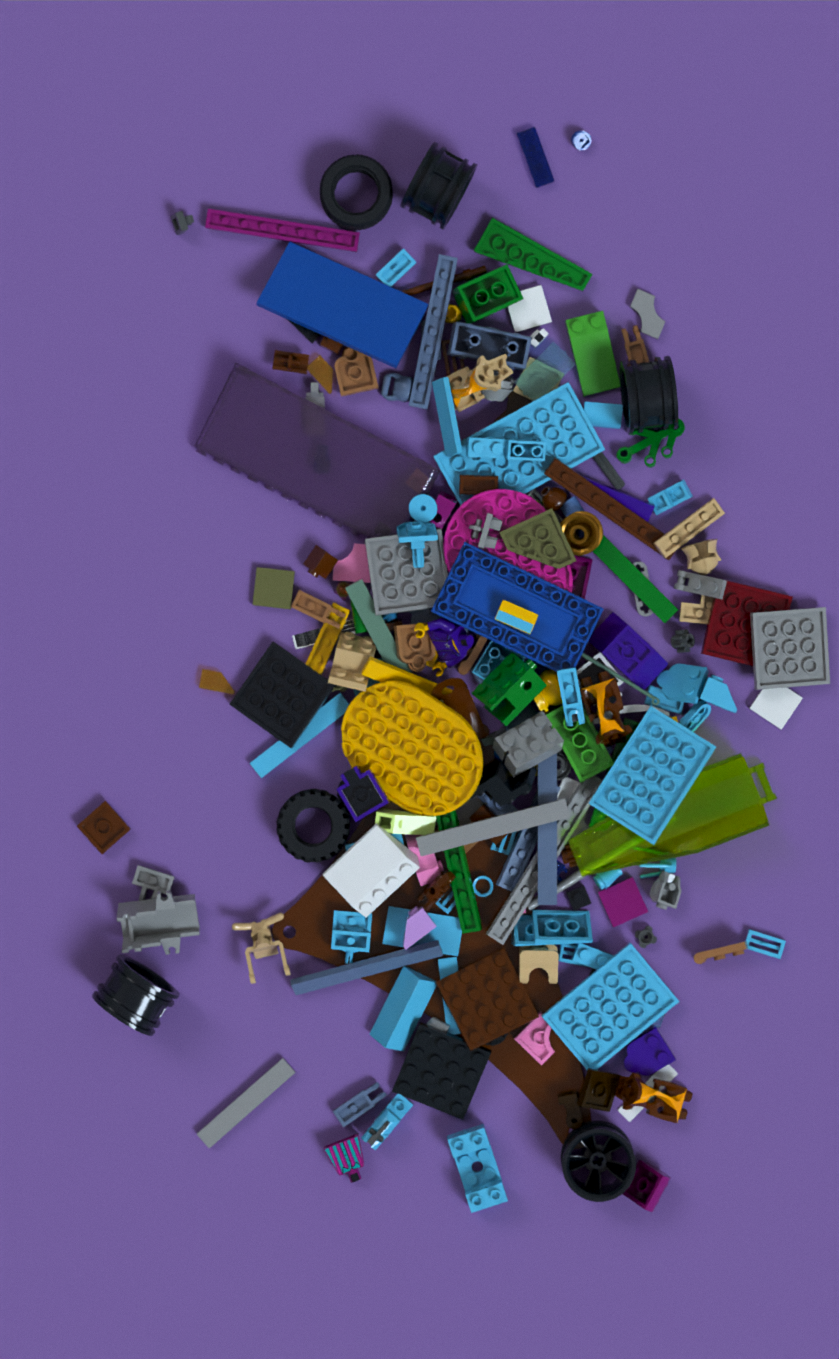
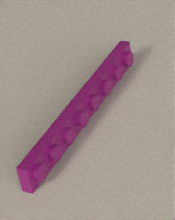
[205,209,360,252]

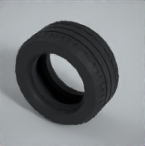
[319,154,393,230]

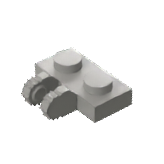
[132,865,175,901]

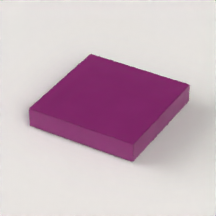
[598,877,648,928]

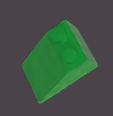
[452,264,523,324]

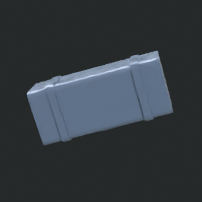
[447,321,532,371]

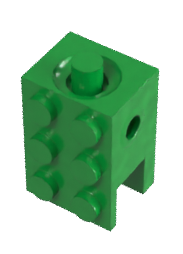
[472,652,547,726]

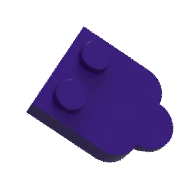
[624,1026,676,1076]

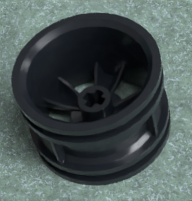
[400,142,478,230]
[561,1120,636,1202]

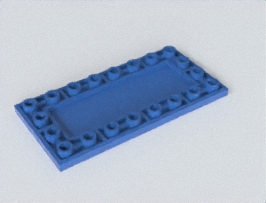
[256,242,429,368]
[431,542,604,672]

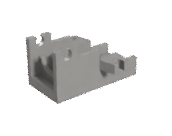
[117,890,200,955]

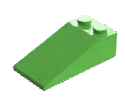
[565,311,620,397]
[545,704,614,783]

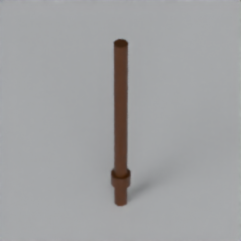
[401,266,487,296]

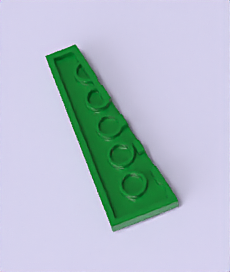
[473,218,593,292]

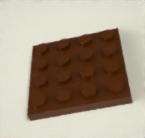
[436,949,539,1052]

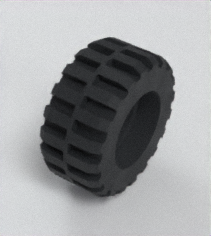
[276,789,350,863]

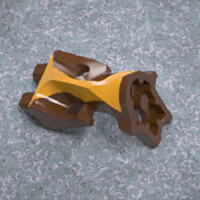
[580,671,633,747]
[615,1072,693,1123]

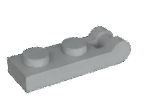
[674,570,727,600]

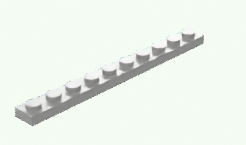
[486,775,603,945]

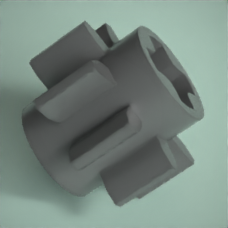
[671,629,695,653]

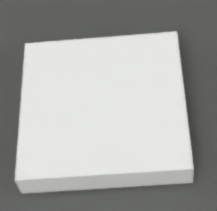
[508,285,552,333]
[749,687,803,730]

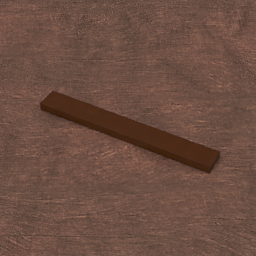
[544,458,676,560]

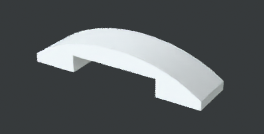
[592,704,669,724]

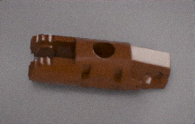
[417,871,456,912]

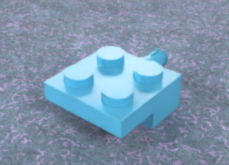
[331,910,372,964]

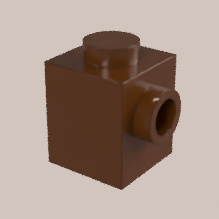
[303,545,338,579]

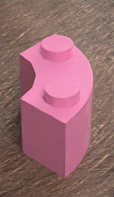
[405,834,444,886]

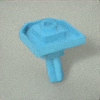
[396,521,438,568]

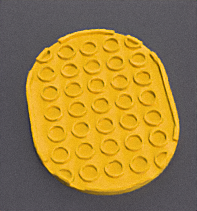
[341,681,483,816]

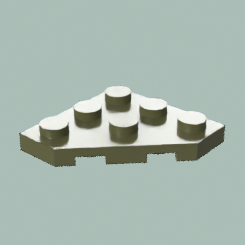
[499,508,577,569]

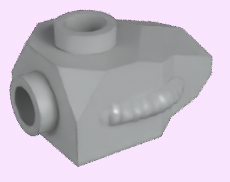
[650,870,682,910]

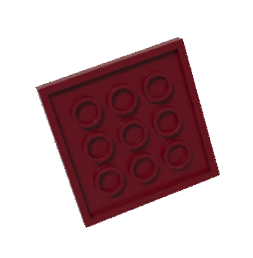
[701,580,793,666]

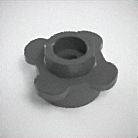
[635,926,657,948]

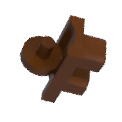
[272,350,309,374]

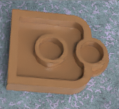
[335,347,379,397]
[394,622,436,672]

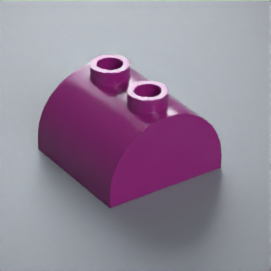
[623,1160,671,1212]

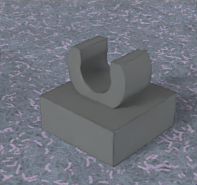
[171,211,194,235]

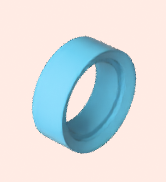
[472,875,493,897]

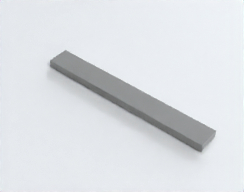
[416,798,570,856]

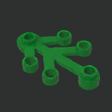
[617,419,685,468]

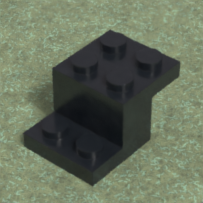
[471,759,537,807]

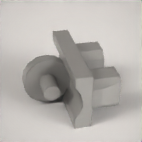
[469,513,502,549]

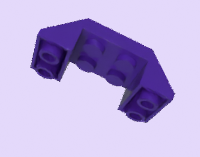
[588,612,668,690]

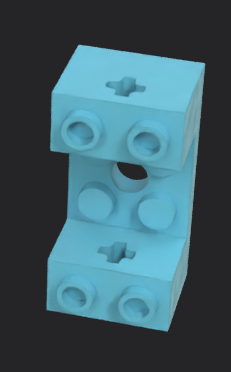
[447,1124,508,1213]

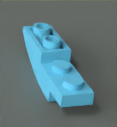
[466,437,546,461]

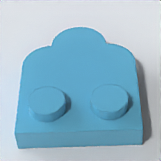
[657,664,709,704]

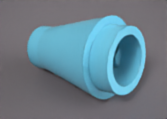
[593,864,623,890]

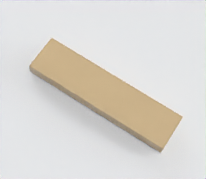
[653,498,725,559]

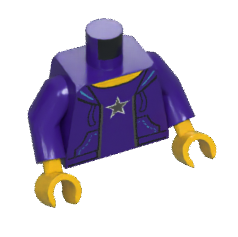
[414,618,474,677]

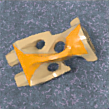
[447,354,513,412]

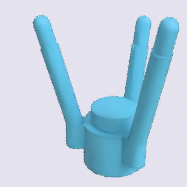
[632,846,676,879]

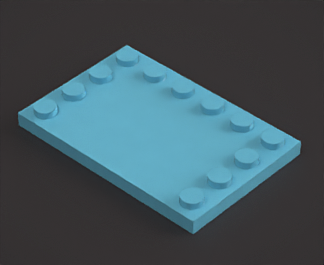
[588,706,717,845]
[541,942,680,1070]

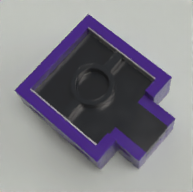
[336,765,390,822]

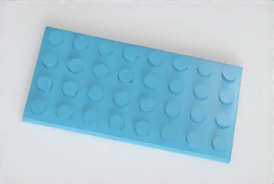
[433,382,605,506]

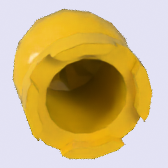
[533,669,562,714]

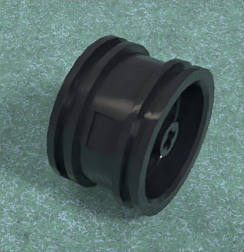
[619,356,678,434]
[92,954,180,1036]

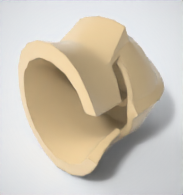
[681,539,721,575]

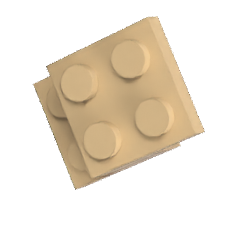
[328,632,376,692]

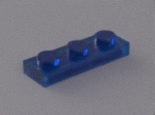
[517,127,554,188]

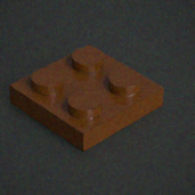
[77,801,131,855]

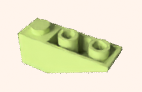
[375,808,436,835]

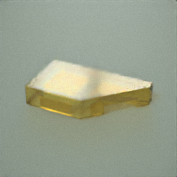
[307,355,333,394]
[199,669,235,694]

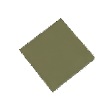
[253,567,295,609]

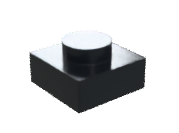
[567,885,592,911]

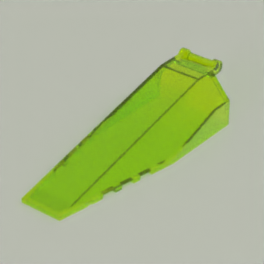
[568,752,777,876]

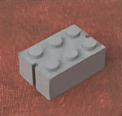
[492,711,564,777]

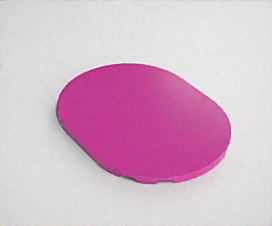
[443,489,573,593]

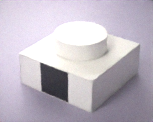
[530,328,549,349]

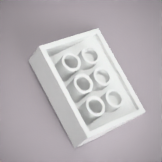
[323,823,420,917]

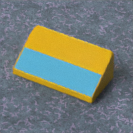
[495,600,538,635]

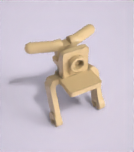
[232,912,291,984]

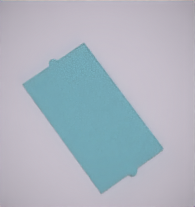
[514,342,576,401]

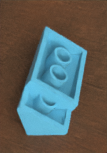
[511,910,593,946]
[369,966,437,1051]

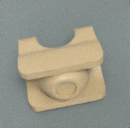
[519,945,559,984]

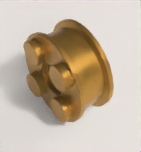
[560,511,603,556]

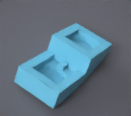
[647,480,693,515]

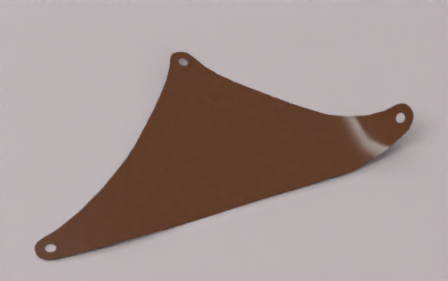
[272,678,592,1149]

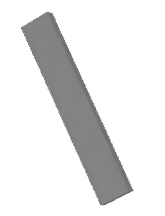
[197,1058,295,1148]

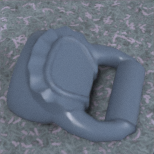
[381,372,414,402]

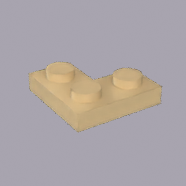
[679,595,714,624]

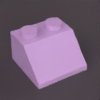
[403,906,437,950]

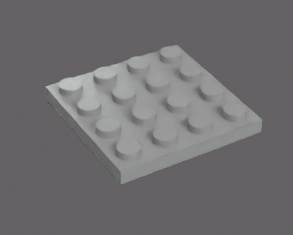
[365,529,448,616]
[750,607,830,690]

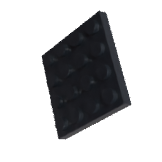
[229,642,336,748]
[392,1022,492,1120]

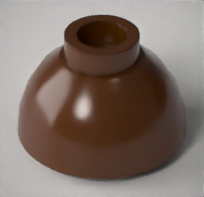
[541,487,567,511]

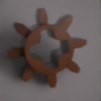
[561,843,583,867]

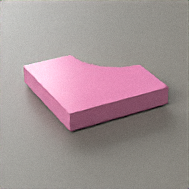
[333,543,371,583]
[514,1011,555,1066]

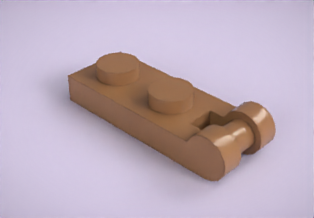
[694,941,748,964]

